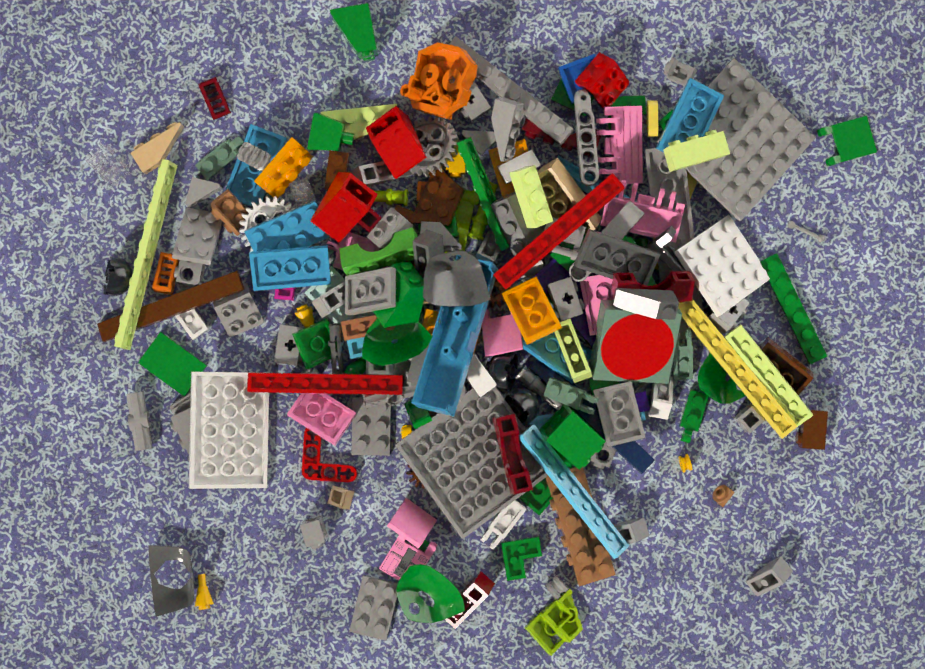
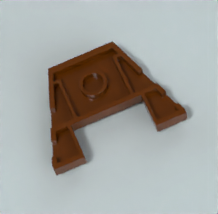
[395,170,465,226]

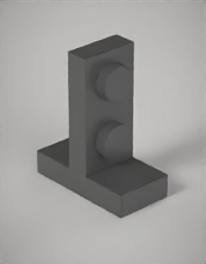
[644,225,686,272]

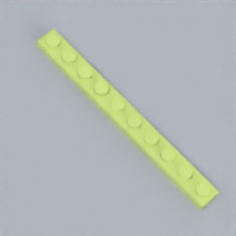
[114,159,178,350]

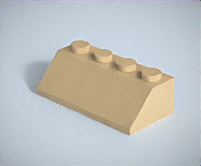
[537,158,602,234]

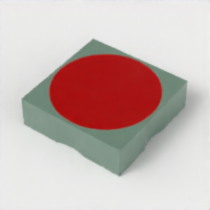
[589,300,682,384]

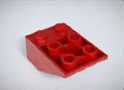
[366,106,427,179]
[310,172,378,243]

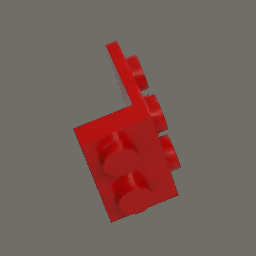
[575,52,629,109]

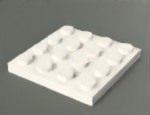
[674,215,770,317]

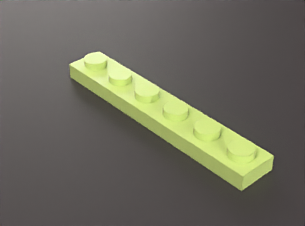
[725,324,813,426]

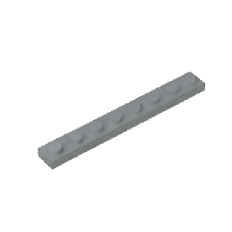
[448,36,574,145]

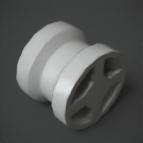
[545,575,569,600]

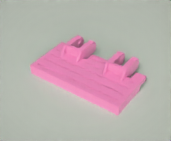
[596,106,643,184]
[600,180,685,243]

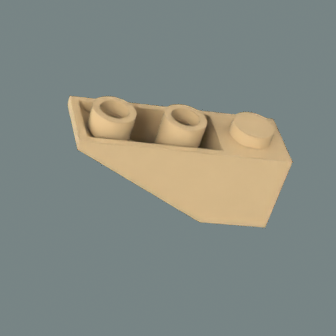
[131,122,184,174]

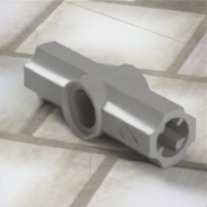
[363,380,417,408]
[126,391,153,451]

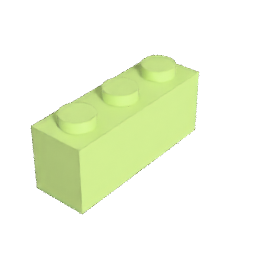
[663,130,730,172]
[509,165,553,228]
[554,319,592,383]

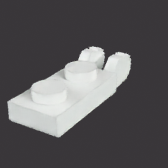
[480,500,527,549]

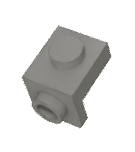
[664,57,697,86]

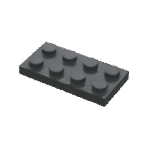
[574,229,660,285]

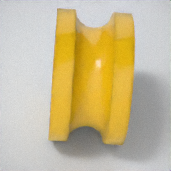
[678,454,692,473]

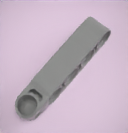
[574,89,599,186]
[569,201,645,282]

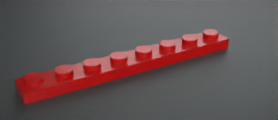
[493,173,625,290]
[247,373,403,395]

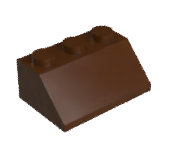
[747,337,814,395]

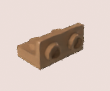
[210,189,248,236]

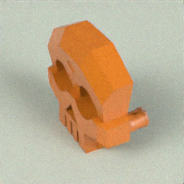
[400,42,477,120]

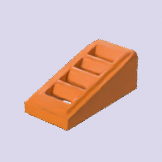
[152,252,179,295]

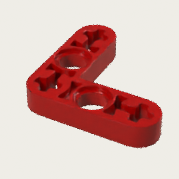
[302,428,358,483]

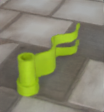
[445,189,479,253]

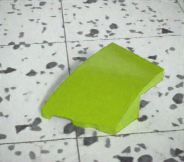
[524,589,583,656]

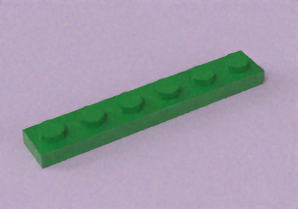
[457,137,510,251]
[760,253,827,365]

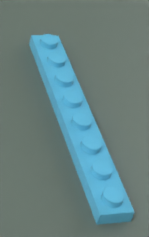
[519,424,629,559]

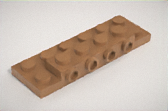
[546,467,616,587]

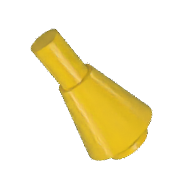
[294,304,314,327]
[195,574,214,610]

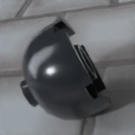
[103,256,133,296]
[485,352,518,390]
[503,387,539,426]

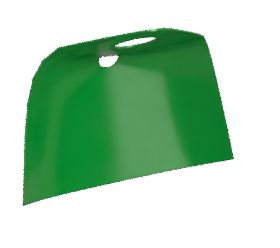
[362,318,432,366]
[698,338,747,404]
[396,564,465,623]

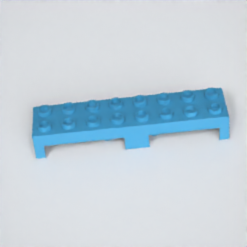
[411,255,498,417]

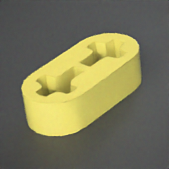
[647,100,658,137]

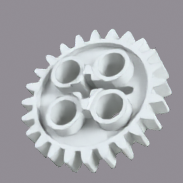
[239,196,295,252]

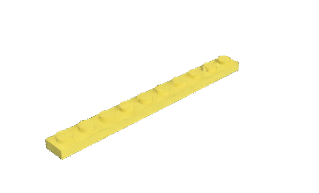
[678,299,798,439]

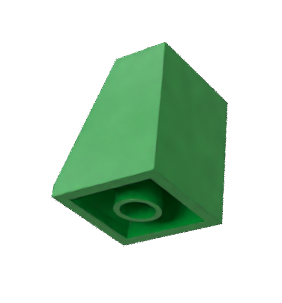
[330,3,378,61]
[373,261,424,328]
[539,404,606,470]

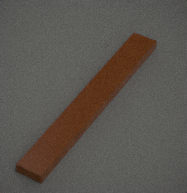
[97,271,245,342]

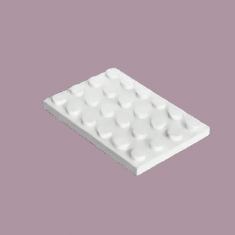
[189,372,269,489]

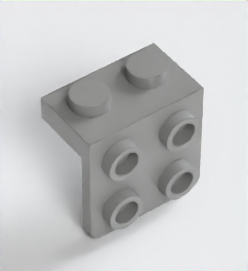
[213,282,264,337]

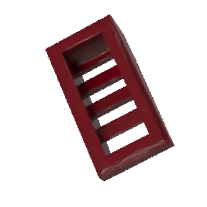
[198,77,231,120]

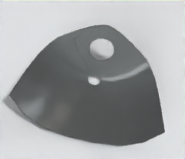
[423,250,490,306]
[148,545,194,617]

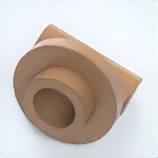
[713,485,735,507]

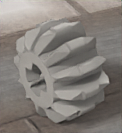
[237,142,271,171]

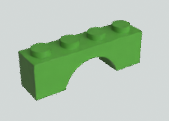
[339,227,418,276]

